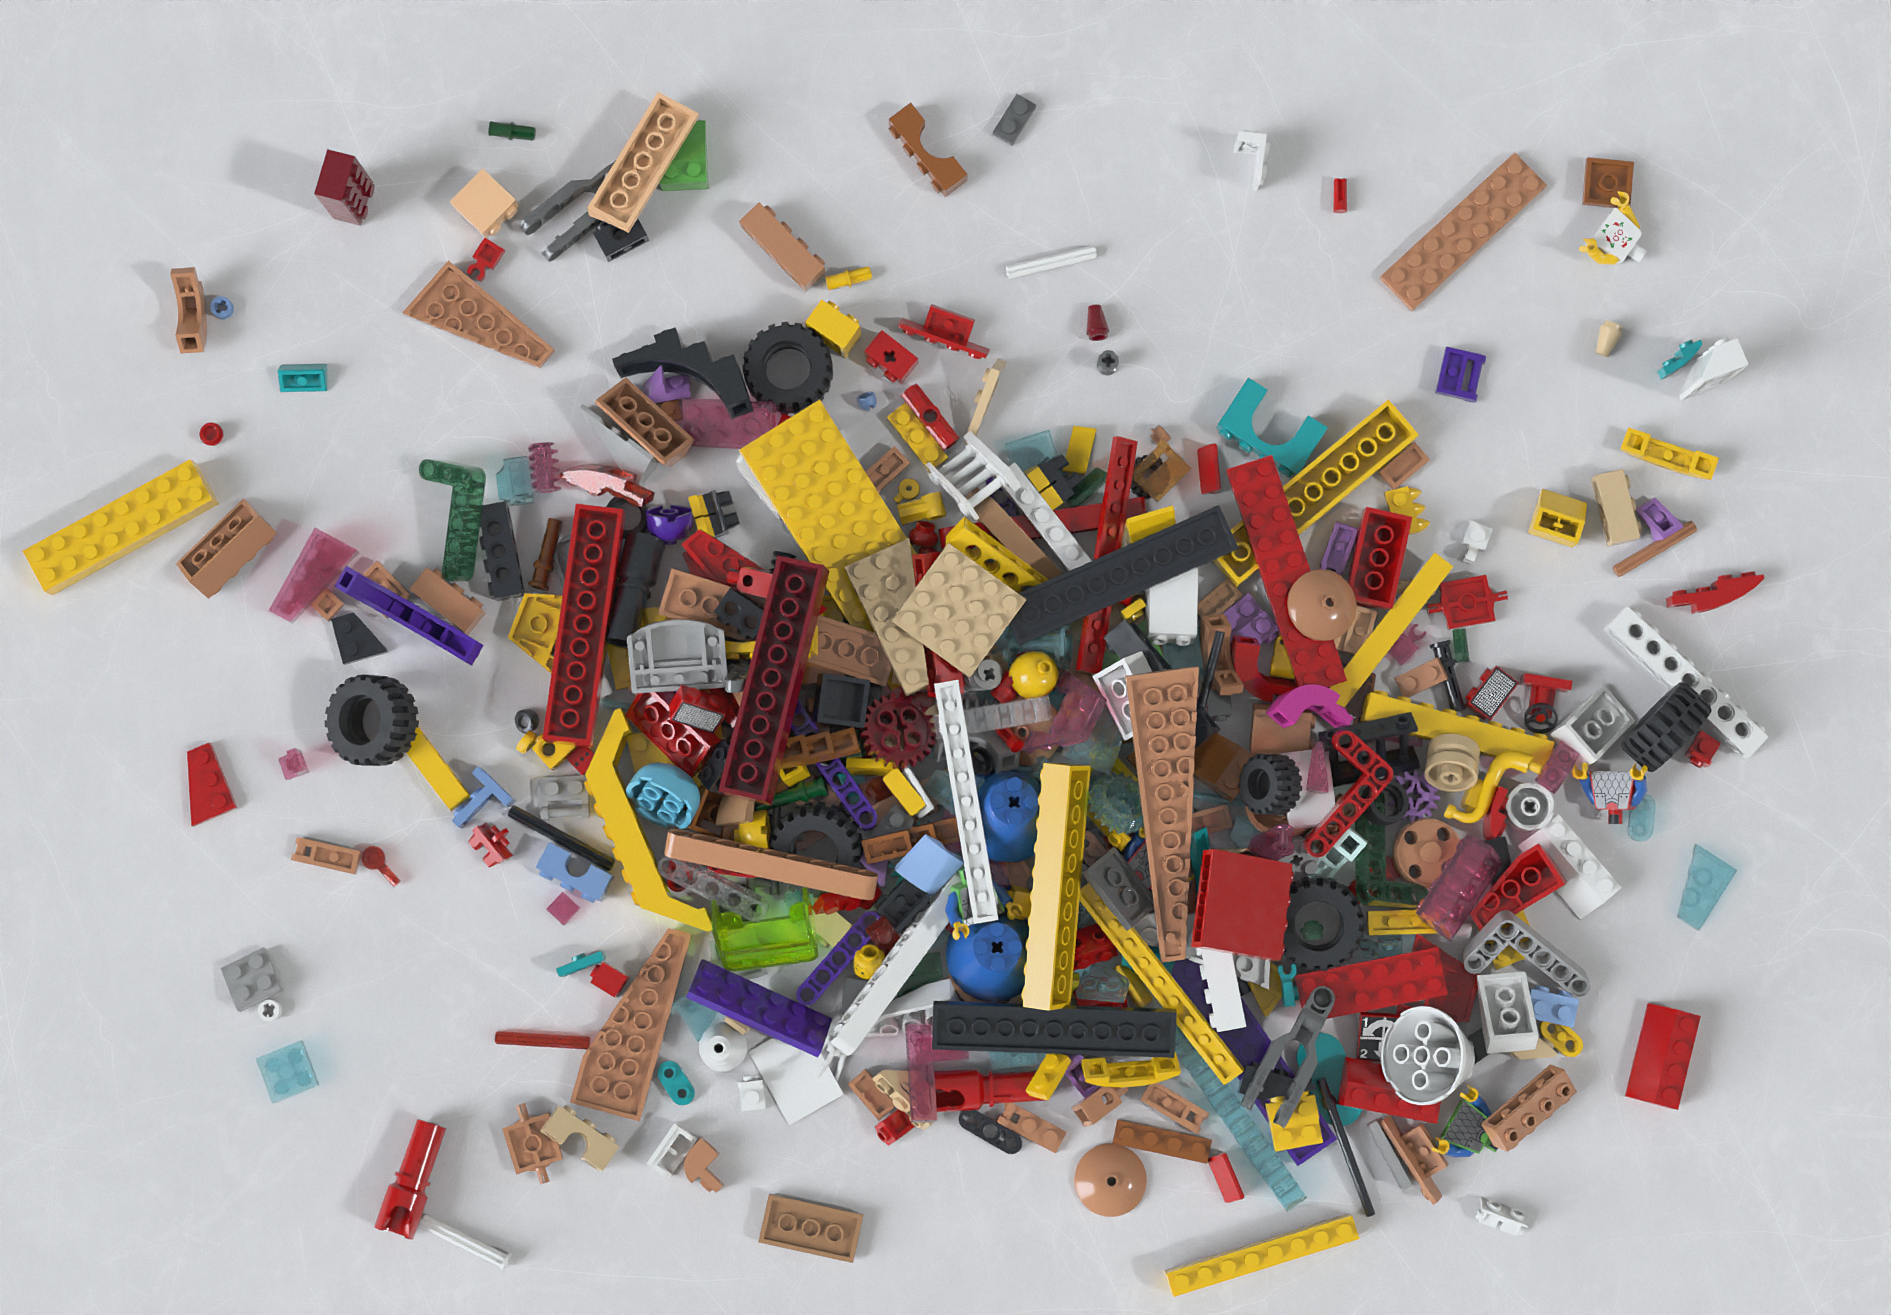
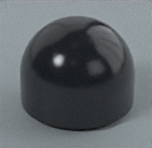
[515,709,540,733]

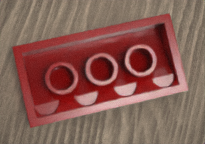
[625,691,721,778]

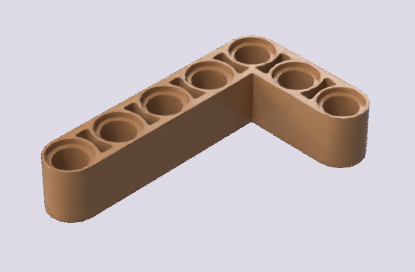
[965,487,1063,580]

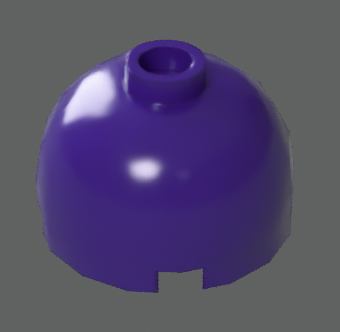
[646,505,693,545]

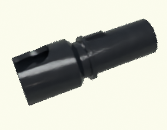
[606,532,665,649]

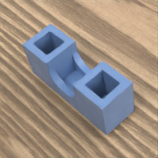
[535,842,615,903]

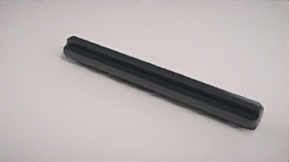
[508,805,615,871]

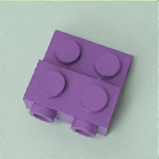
[1223,593,1279,647]

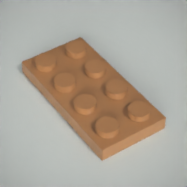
[758,1194,864,1263]

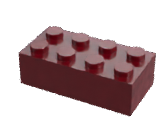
[314,149,375,226]

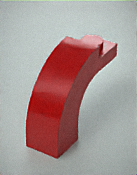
[1230,635,1298,703]

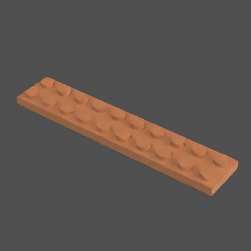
[658,568,892,687]

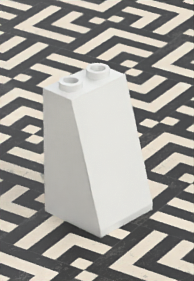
[1145,568,1198,646]

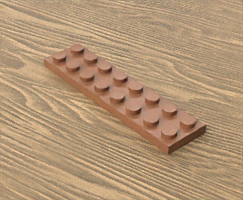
[1380,152,1547,312]

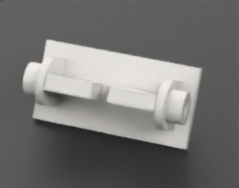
[1475,1198,1528,1236]

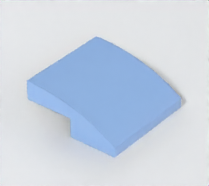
[894,834,964,896]

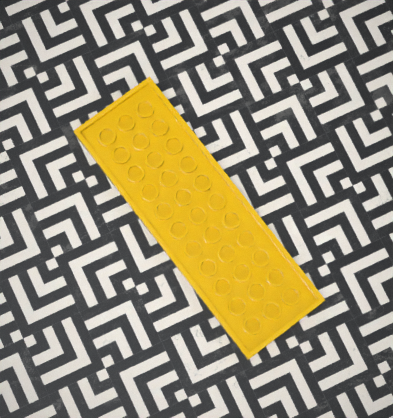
[739,400,917,692]

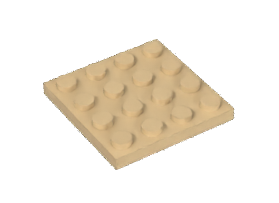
[892,543,1026,677]

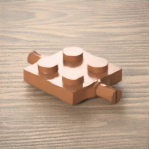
[502,1103,564,1185]

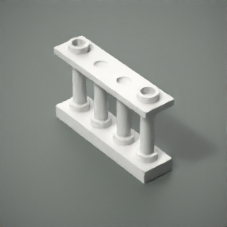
[925,431,1021,521]

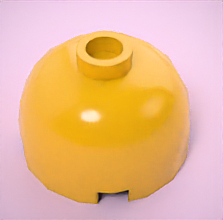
[1009,651,1058,700]
[734,810,771,849]

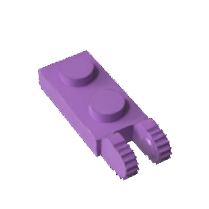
[1320,521,1359,575]

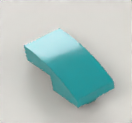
[1657,339,1703,380]

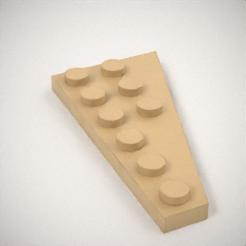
[844,538,929,696]

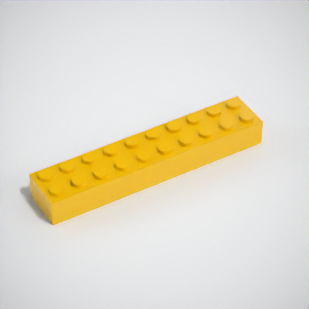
[1213,399,1419,587]
[1022,763,1091,1011]

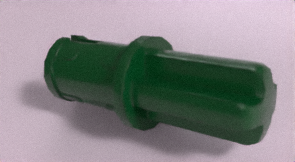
[488,121,536,141]

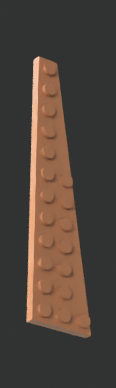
[1125,666,1199,963]

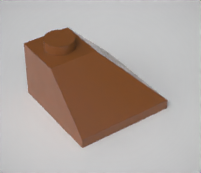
[683,784,723,839]

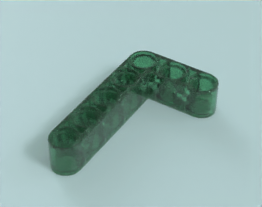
[419,459,486,582]
[1355,791,1429,910]

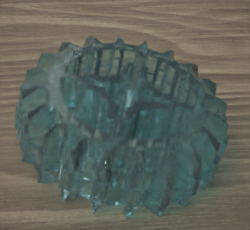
[1088,771,1144,835]

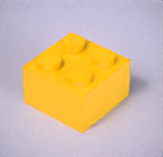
[805,299,861,359]

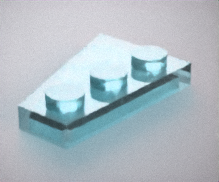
[1677,844,1737,930]

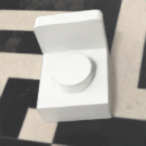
[738,1075,766,1111]

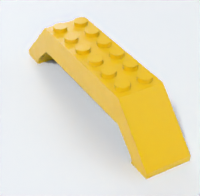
[584,708,717,933]

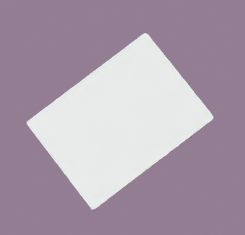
[749,1038,843,1125]

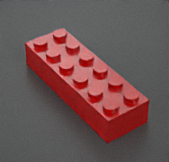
[1295,947,1448,1019]

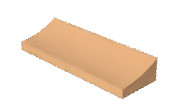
[587,92,699,233]

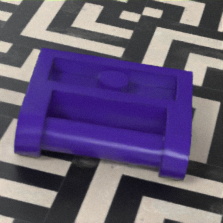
[1435,346,1486,403]

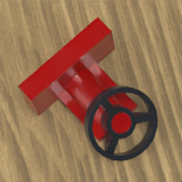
[1520,673,1573,734]

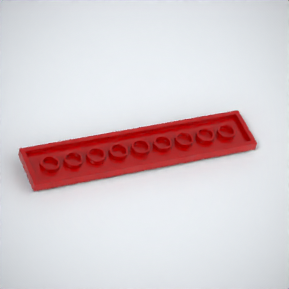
[1226,455,1347,687]

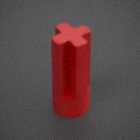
[1333,178,1347,213]
[994,722,1024,753]

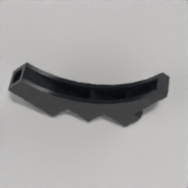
[612,327,754,419]

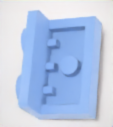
[1529,985,1579,1028]

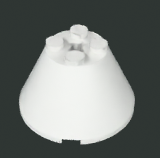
[1381,1006,1475,1105]

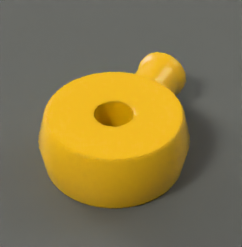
[893,478,920,504]

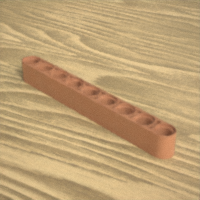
[664,829,878,900]

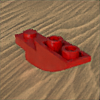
[1666,571,1764,614]

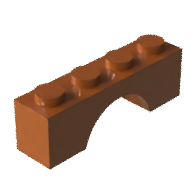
[888,103,968,197]

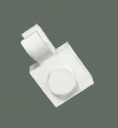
[1461,521,1493,565]

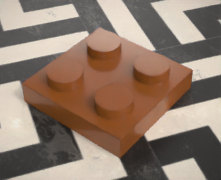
[1582,157,1634,208]

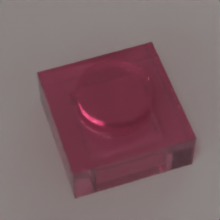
[546,892,580,926]

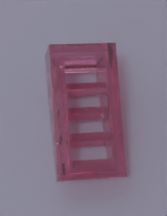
[1306,742,1329,794]

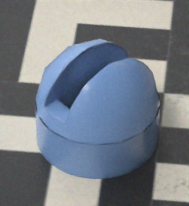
[856,391,877,411]

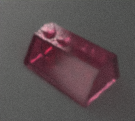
[1416,833,1503,942]

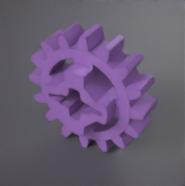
[1387,770,1440,822]

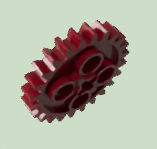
[859,693,937,769]

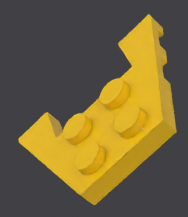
[507,593,563,673]

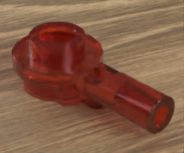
[361,846,401,887]

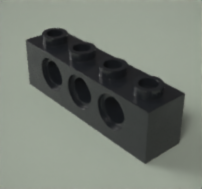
[475,501,525,601]

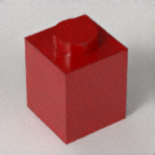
[590,962,630,998]

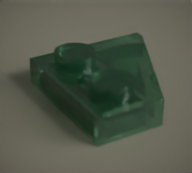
[897,952,943,998]

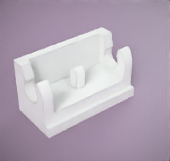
[647,1123,698,1178]

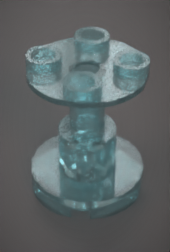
[1003,624,1073,669]

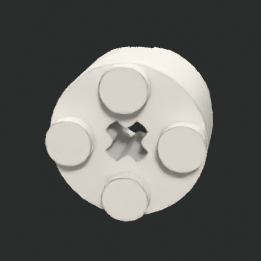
[1501,783,1554,832]

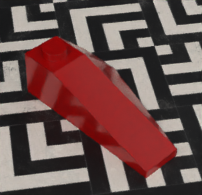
[1470,843,1567,931]

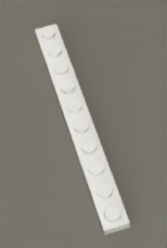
[934,680,999,924]

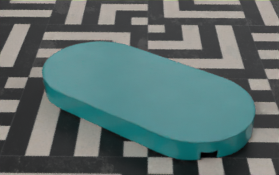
[1296,1033,1362,1126]

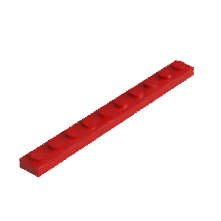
[1076,436,1138,674]

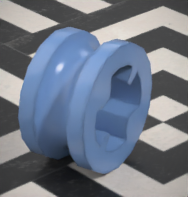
[210,296,234,319]

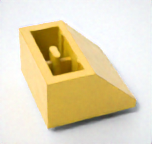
[1528,488,1587,548]

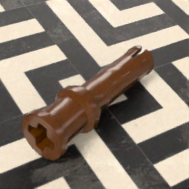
[528,518,563,591]

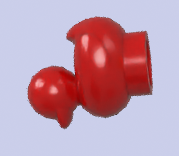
[908,521,938,554]

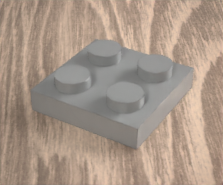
[221,947,283,1012]

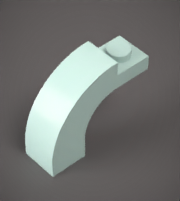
[1307,827,1367,879]

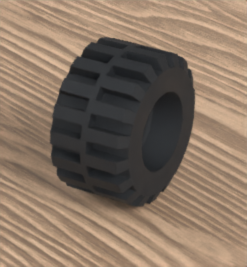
[1238,754,1303,815]

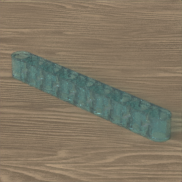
[1175,1024,1307,1212]

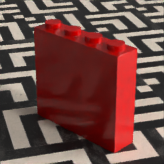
[1191,849,1293,961]

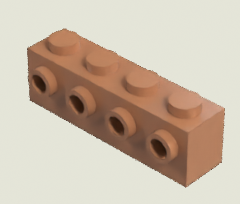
[739,202,825,292]
[1481,1064,1577,1152]

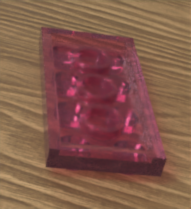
[683,398,776,449]

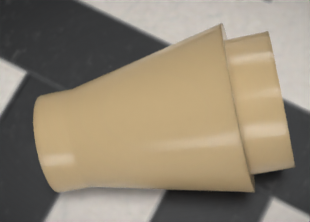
[1595,321,1623,357]

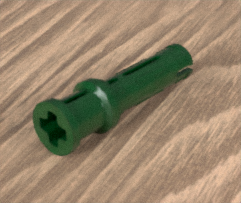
[755,775,829,811]

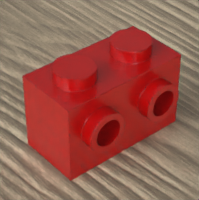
[1073,923,1118,971]

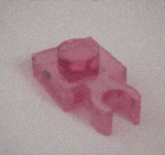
[1387,624,1426,666]

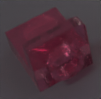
[279,748,309,780]

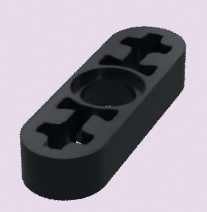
[959,1110,1022,1154]

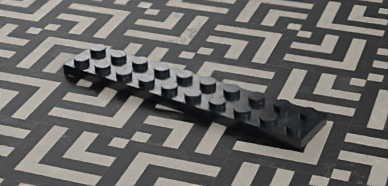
[1009,505,1239,646]
[932,1001,1177,1058]

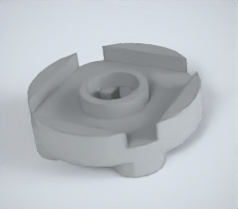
[1270,835,1319,882]

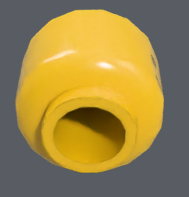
[853,944,885,980]

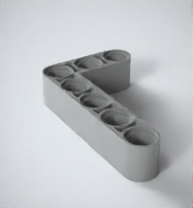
[1461,910,1591,997]

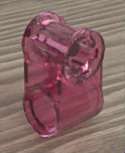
[1249,824,1295,861]

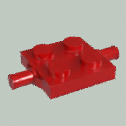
[1427,575,1508,630]

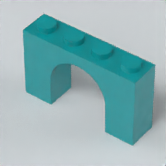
[1216,377,1328,478]

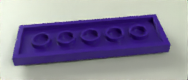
[686,959,833,1058]

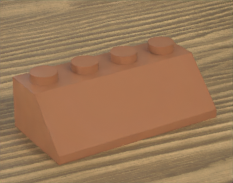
[595,377,694,467]
[176,498,277,599]

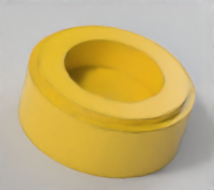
[516,730,537,754]

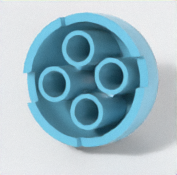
[626,762,700,829]

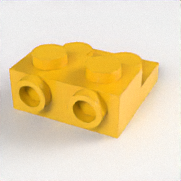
[1265,1091,1323,1152]

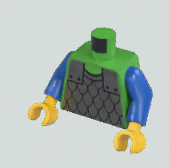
[945,867,1023,940]
[1432,1084,1498,1158]

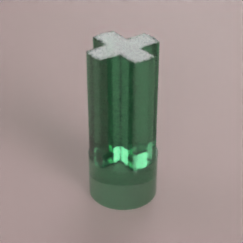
[1452,628,1470,663]

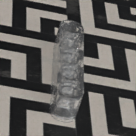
[933,696,1053,739]
[658,855,769,922]

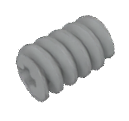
[962,660,1002,692]

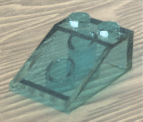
[1061,688,1123,775]

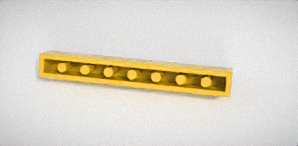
[1360,690,1554,771]
[1164,1213,1360,1297]

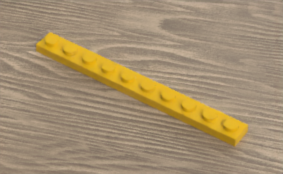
[1079,882,1244,1085]

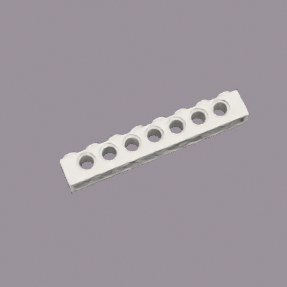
[1603,606,1769,759]

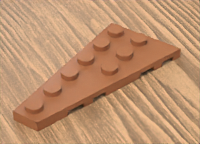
[402,260,555,368]

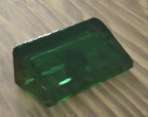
[1065,468,1107,508]

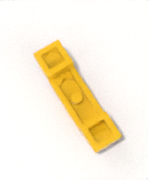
[1620,427,1719,480]
[1081,1052,1181,1087]

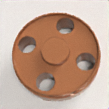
[1392,818,1463,888]

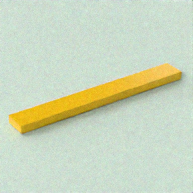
[1329,552,1454,708]

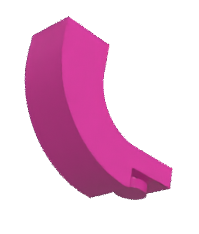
[1266,685,1353,728]

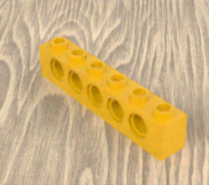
[946,517,1049,593]

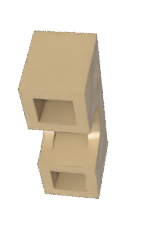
[540,1105,619,1172]

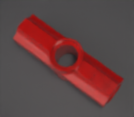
[901,383,960,451]

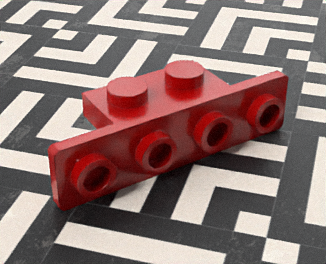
[898,304,990,359]

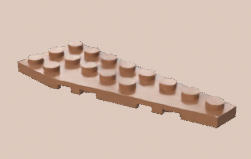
[570,928,692,1122]

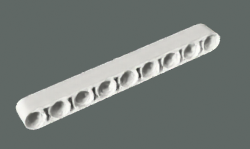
[828,869,962,1055]

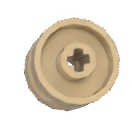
[1425,734,1480,792]

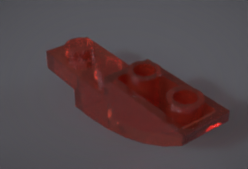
[559,464,655,507]

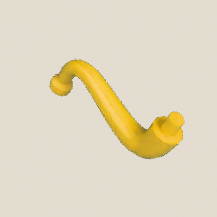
[1444,751,1543,823]

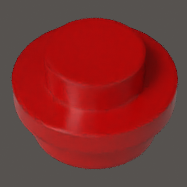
[199,422,224,446]

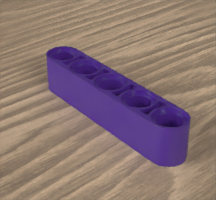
[796,911,882,1006]

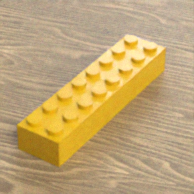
[23,459,219,595]

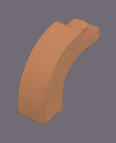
[170,267,207,354]
[1200,614,1244,695]

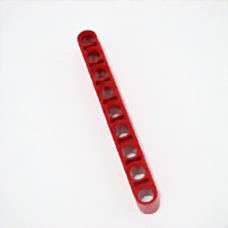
[938,497,1148,550]

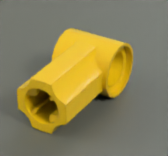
[897,492,947,525]

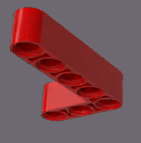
[1303,730,1393,858]

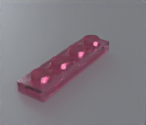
[905,1025,937,1122]

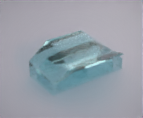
[496,456,534,506]

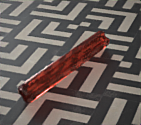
[495,1031,590,1050]

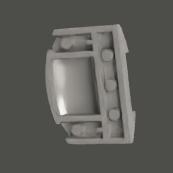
[627,619,728,694]

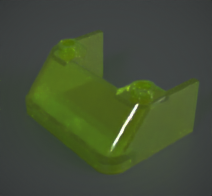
[711,887,819,972]

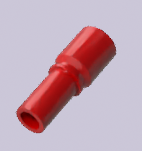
[933,1069,1048,1112]
[374,1119,447,1240]

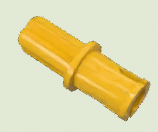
[825,266,872,291]

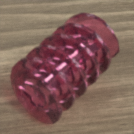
[528,442,562,493]

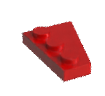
[187,742,237,827]

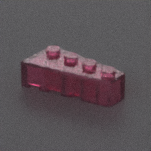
[268,528,359,624]

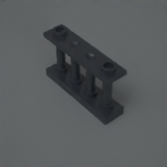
[1318,712,1420,787]

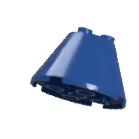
[976,769,1042,863]
[946,908,1030,1002]

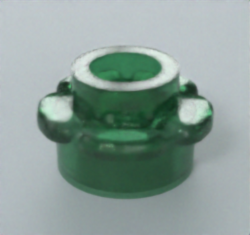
[1300,920,1324,940]

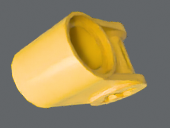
[1270,635,1294,679]

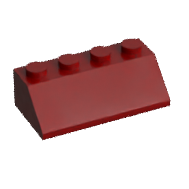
[1347,506,1413,609]
[1625,1003,1701,1110]
[1337,1057,1441,1124]

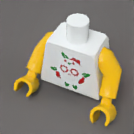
[1579,191,1647,265]

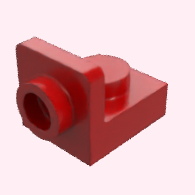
[1684,731,1721,768]
[875,1109,915,1146]

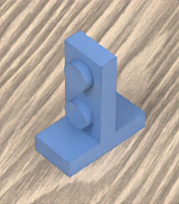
[452,766,516,828]

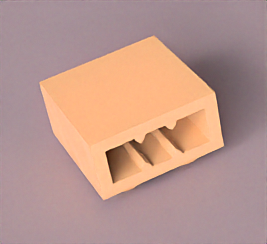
[450,168,519,238]

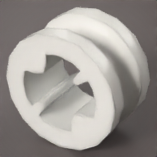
[258,1000,282,1021]

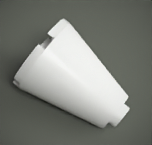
[699,1023,747,1072]

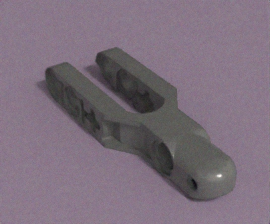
[519,160,616,262]
[1240,986,1335,1128]

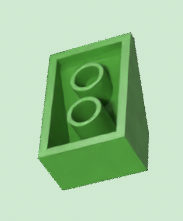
[660,120,709,191]

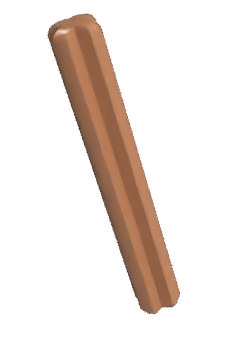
[1613,521,1697,577]

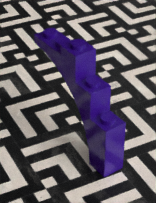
[334,566,484,666]

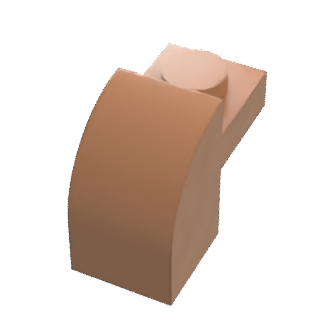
[684,1137,724,1193]

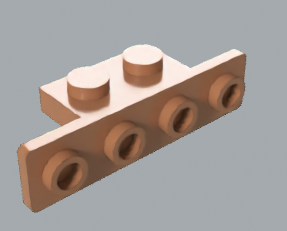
[1380,1115,1449,1205]

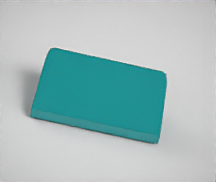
[277,364,327,392]

